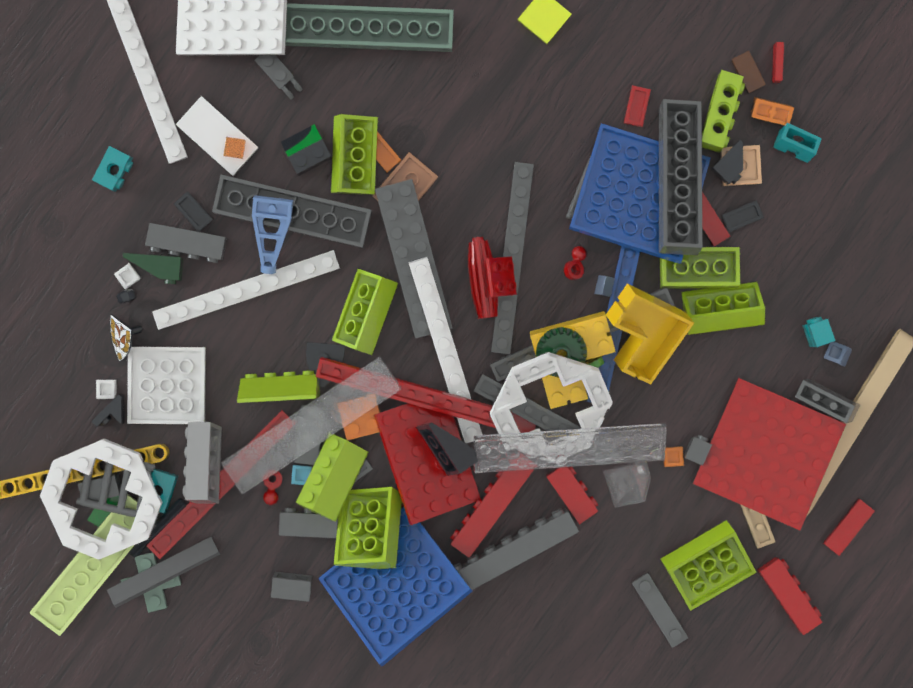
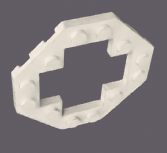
[490,352,613,461]
[40,439,163,560]

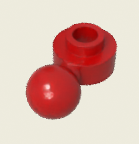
[564,246,587,280]
[263,469,283,505]

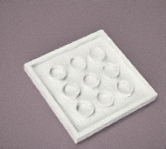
[127,347,206,424]

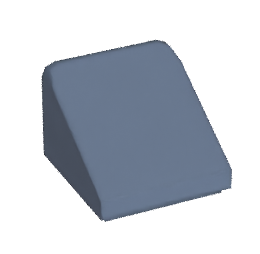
[594,275,615,297]
[824,342,852,367]

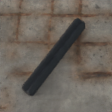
[129,498,187,557]

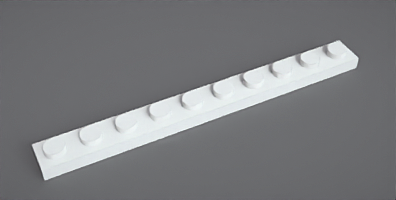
[107,0,188,164]
[152,250,340,330]
[408,257,483,443]

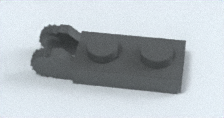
[255,55,303,100]

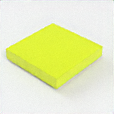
[518,0,572,44]

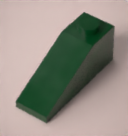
[123,253,183,284]

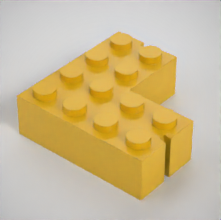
[606,284,694,385]
[530,311,616,409]

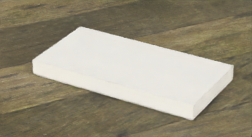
[176,96,259,176]

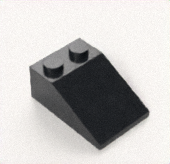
[416,422,478,476]

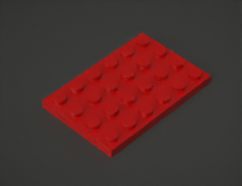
[374,391,481,525]

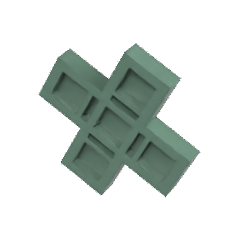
[121,552,182,613]

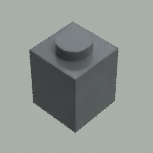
[683,435,712,466]

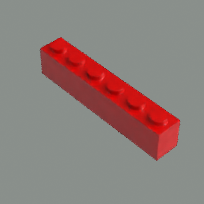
[450,450,537,558]

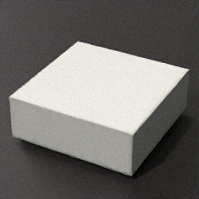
[114,263,141,290]
[96,380,117,399]

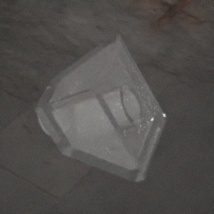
[603,459,651,508]

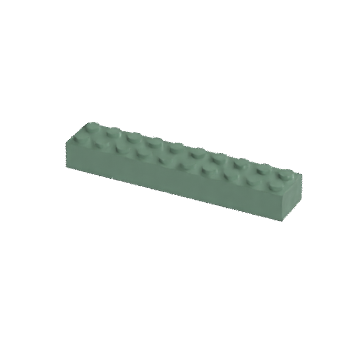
[285,4,454,52]

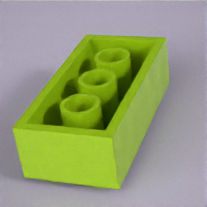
[660,247,740,289]

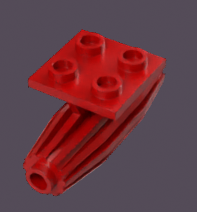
[468,237,517,319]

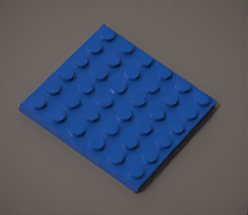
[569,123,711,264]
[318,507,473,666]

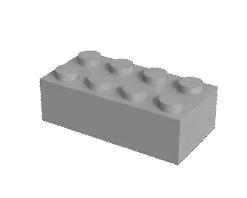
[183,422,222,503]

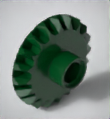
[536,327,587,378]

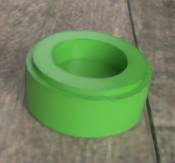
[585,356,604,368]

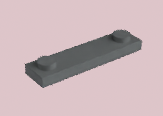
[631,572,688,648]

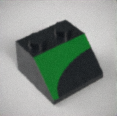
[281,124,332,176]

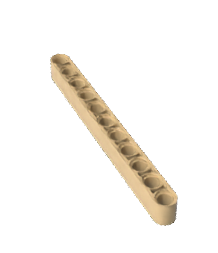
[807,329,913,515]

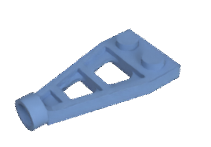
[252,195,293,274]

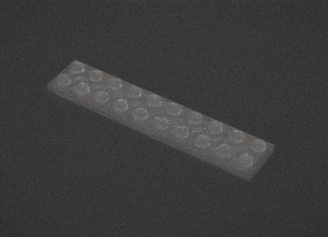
[221,357,402,495]
[474,423,667,473]

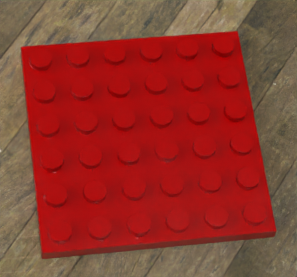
[693,378,846,530]

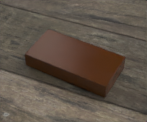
[731,51,766,94]

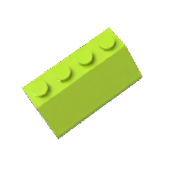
[331,114,378,194]
[332,269,398,355]
[681,282,765,335]
[296,433,369,522]

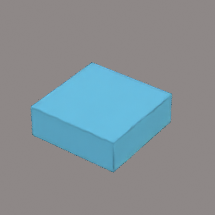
[291,464,312,485]

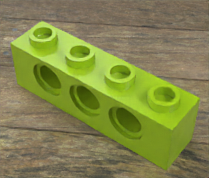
[702,70,745,153]

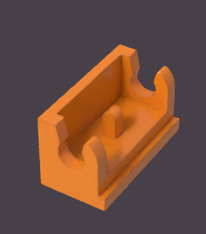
[751,97,794,125]

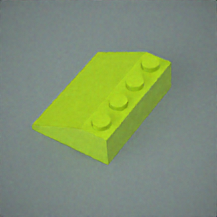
[237,370,320,403]
[334,487,402,569]
[661,520,756,611]

